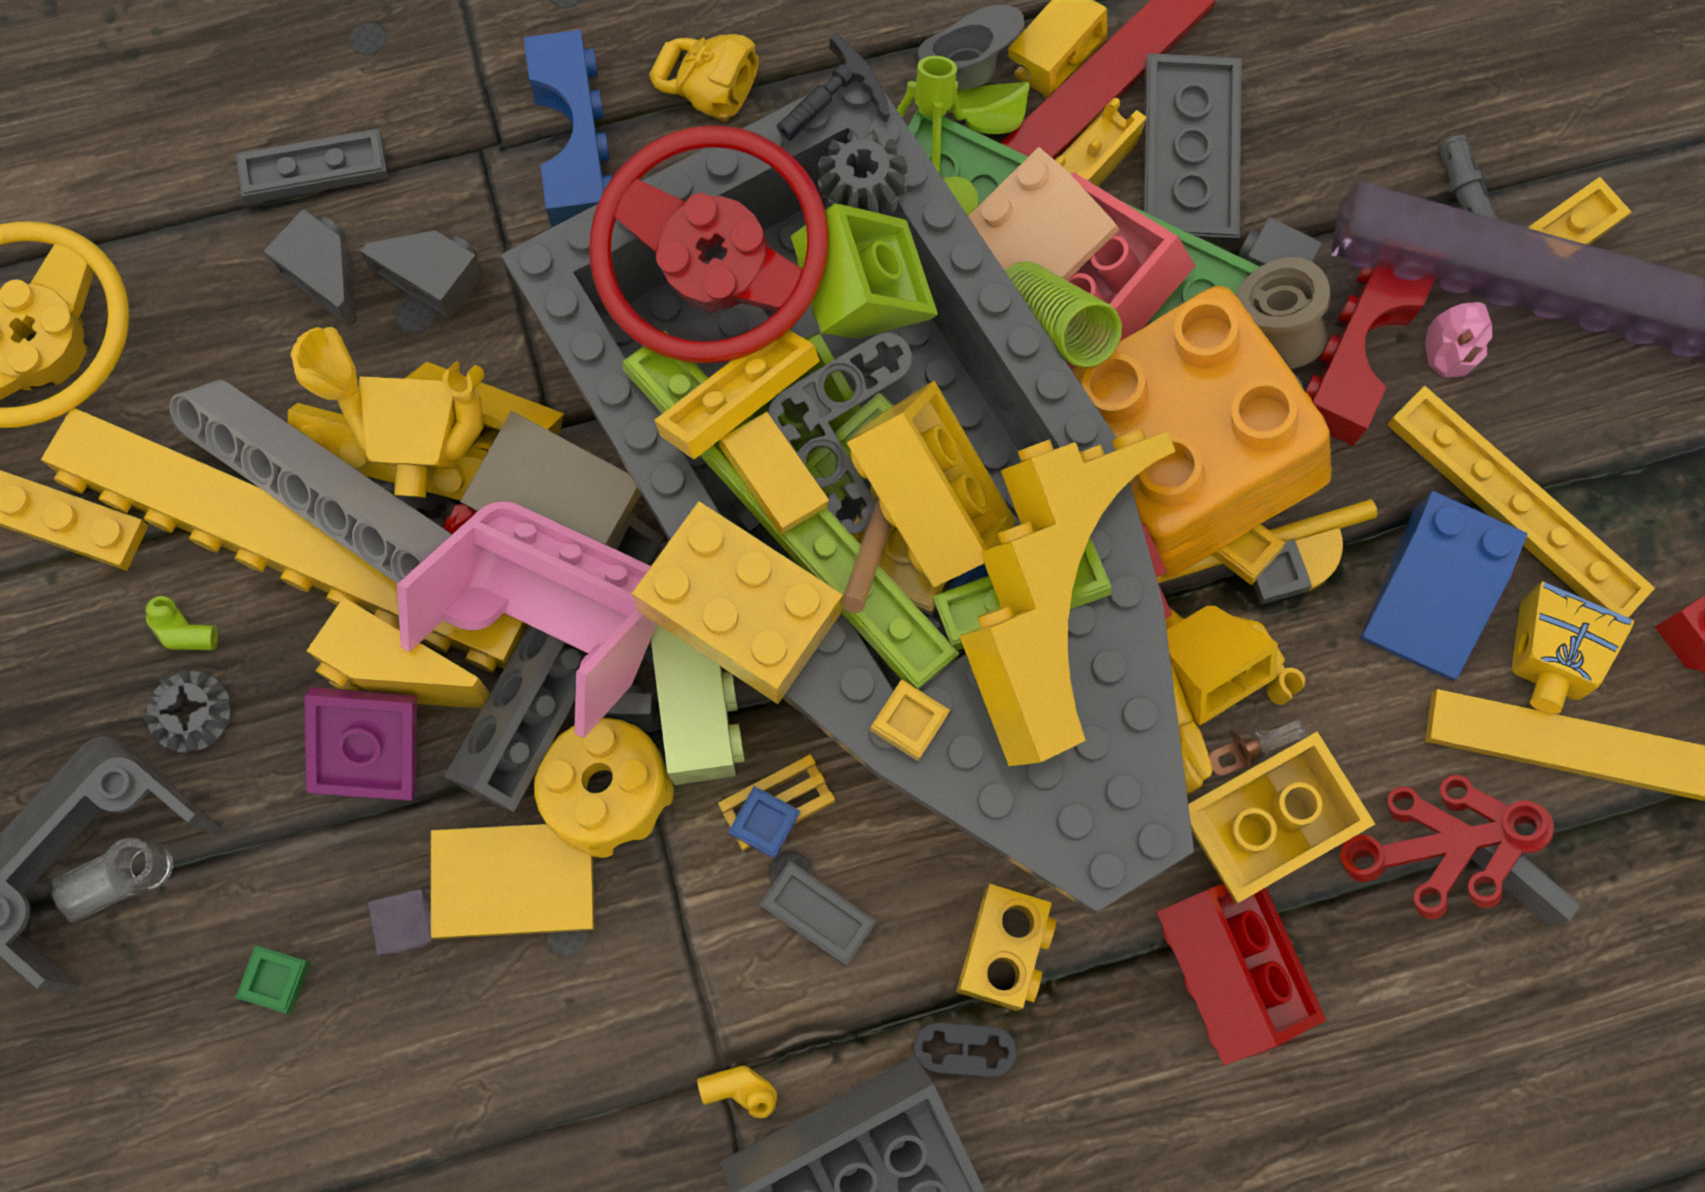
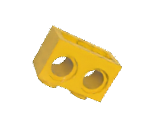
[956,884,1057,1011]

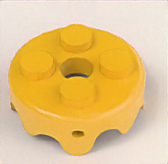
[534,718,674,858]

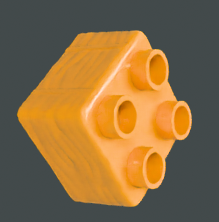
[1071,286,1332,578]

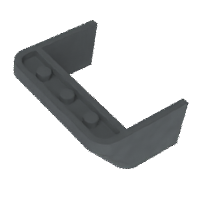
[0,736,222,994]

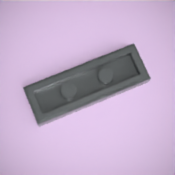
[236,128,390,204]

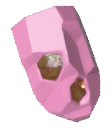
[1425,302,1492,378]

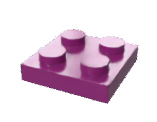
[305,687,417,801]

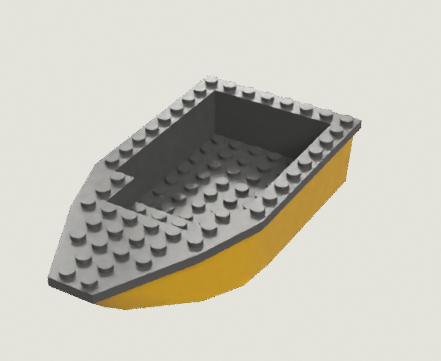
[501,80,1194,914]

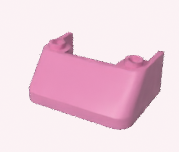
[397,502,657,738]

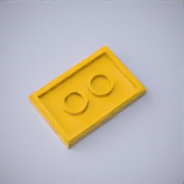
[431,824,595,939]

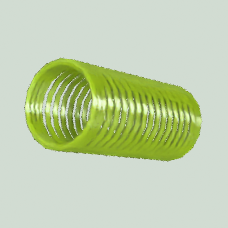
[1005,261,1122,368]

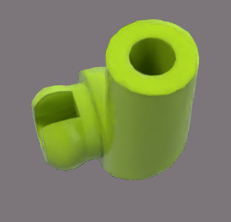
[145,596,218,651]

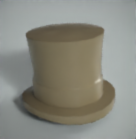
[1236,257,1331,369]

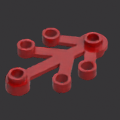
[1340,775,1554,919]

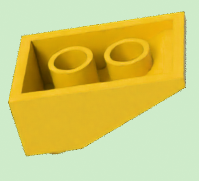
[307,597,490,709]
[1188,731,1375,904]

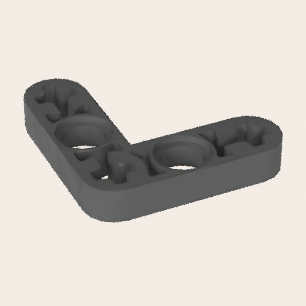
[767,333,912,534]

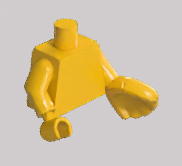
[290,327,485,498]
[1165,606,1305,795]

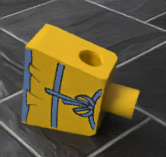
[1511,581,1634,714]

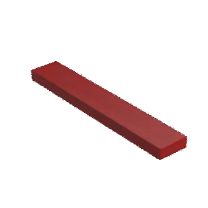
[1000,0,1216,160]

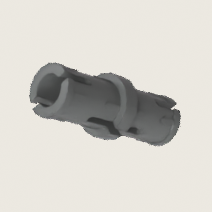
[1437,135,1499,234]

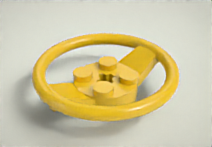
[0,221,130,428]

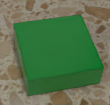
[235,945,311,1014]

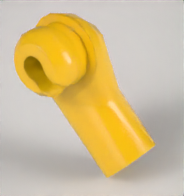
[697,1066,777,1119]

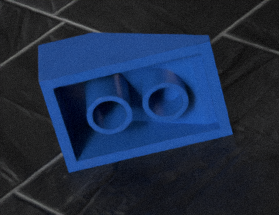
[1360,491,1528,682]

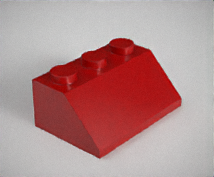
[1157,884,1326,1066]

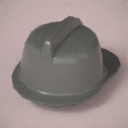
[918,5,1024,90]

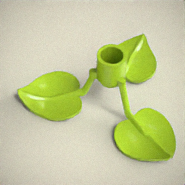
[897,56,1030,216]

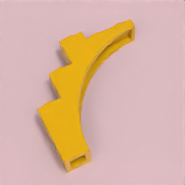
[960,428,1176,766]

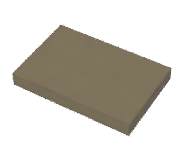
[460,411,641,547]

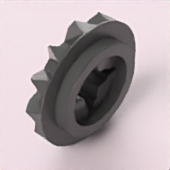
[143,669,231,753]

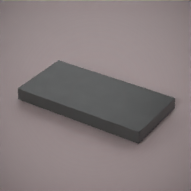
[1142,53,1242,244]

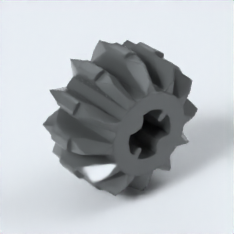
[818,129,908,214]

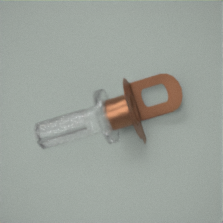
[1209,720,1306,775]

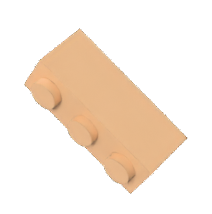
[968,147,1120,312]

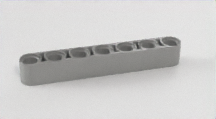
[169,380,451,584]

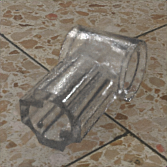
[51,838,173,923]

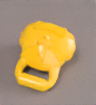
[649,34,759,122]

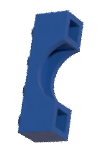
[524,30,612,228]

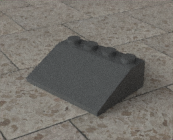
[720,1056,985,1192]

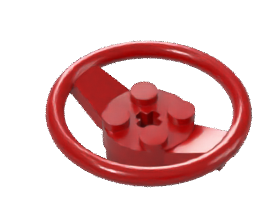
[589,125,829,363]

